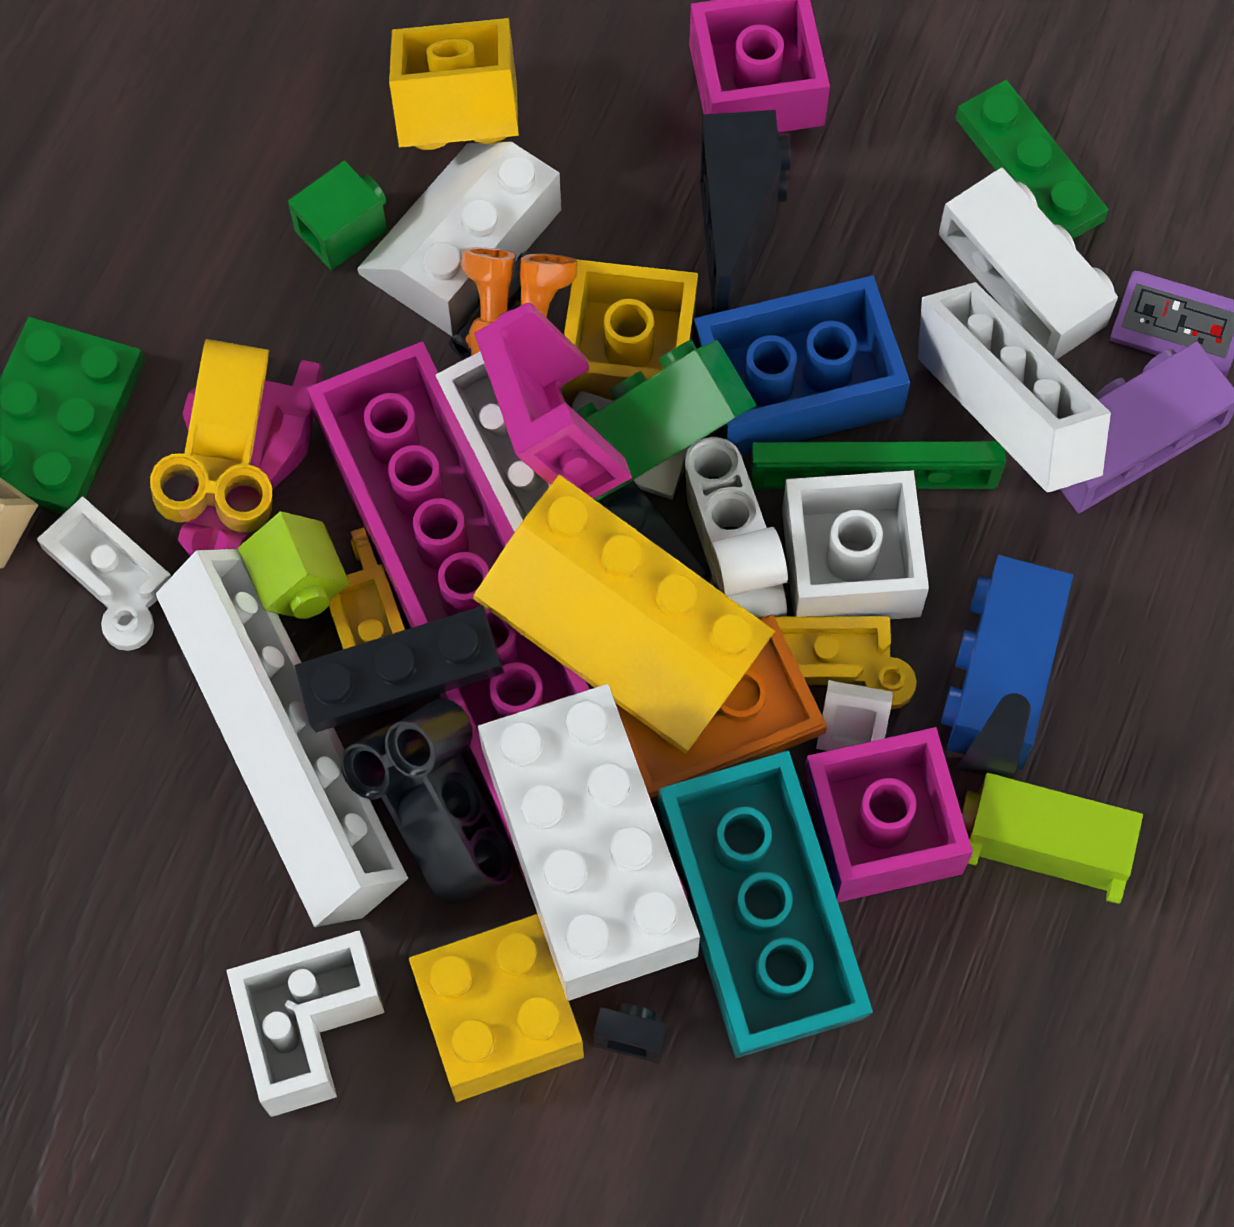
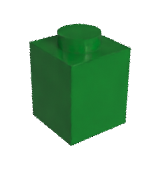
[288,160,387,271]

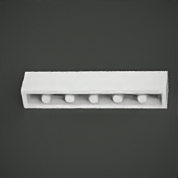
[156,549,408,927]

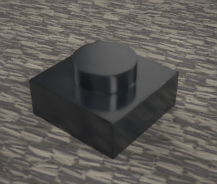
[593,1003,667,1064]

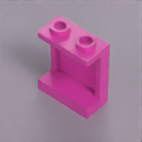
[474,303,632,499]

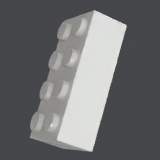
[478,684,700,1001]

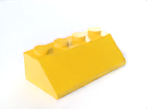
[473,474,775,754]

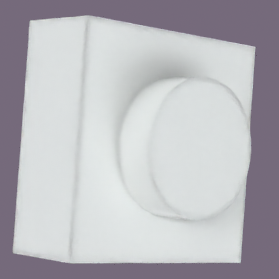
[816,680,893,751]

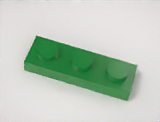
[955,80,1109,239]

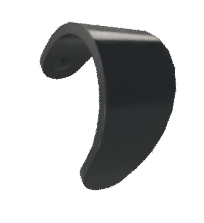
[956,693,1031,779]

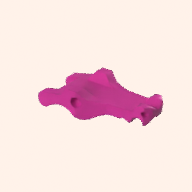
[178,360,323,556]

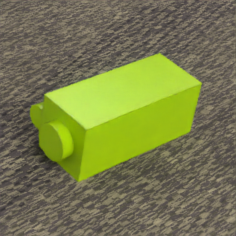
[961,773,1143,904]

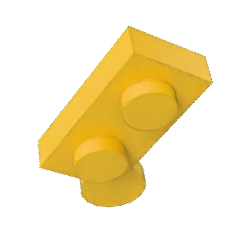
[762,616,917,710]

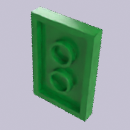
[0,317,146,515]

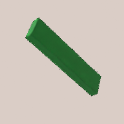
[750,441,1006,490]

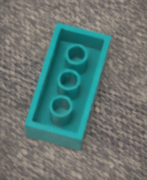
[657,751,873,1058]

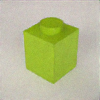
[238,511,350,619]

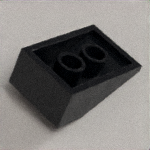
[699,110,791,314]

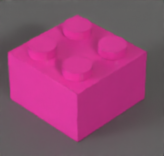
[689,0,830,132]
[802,727,973,902]

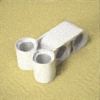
[685,437,788,619]

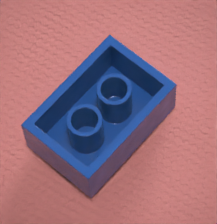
[693,276,910,455]

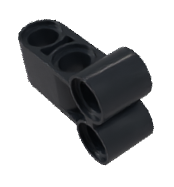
[341,698,514,904]

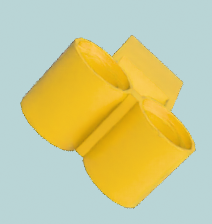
[150,339,272,533]

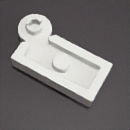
[37,496,171,651]

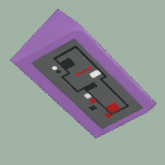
[1109,271,1234,377]

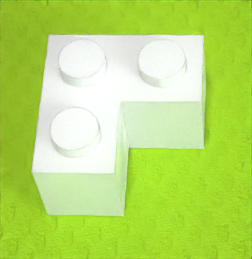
[226,930,385,1117]

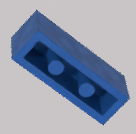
[941,555,1074,770]

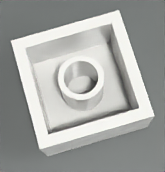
[782,470,929,619]

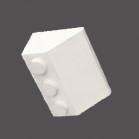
[358,142,561,336]

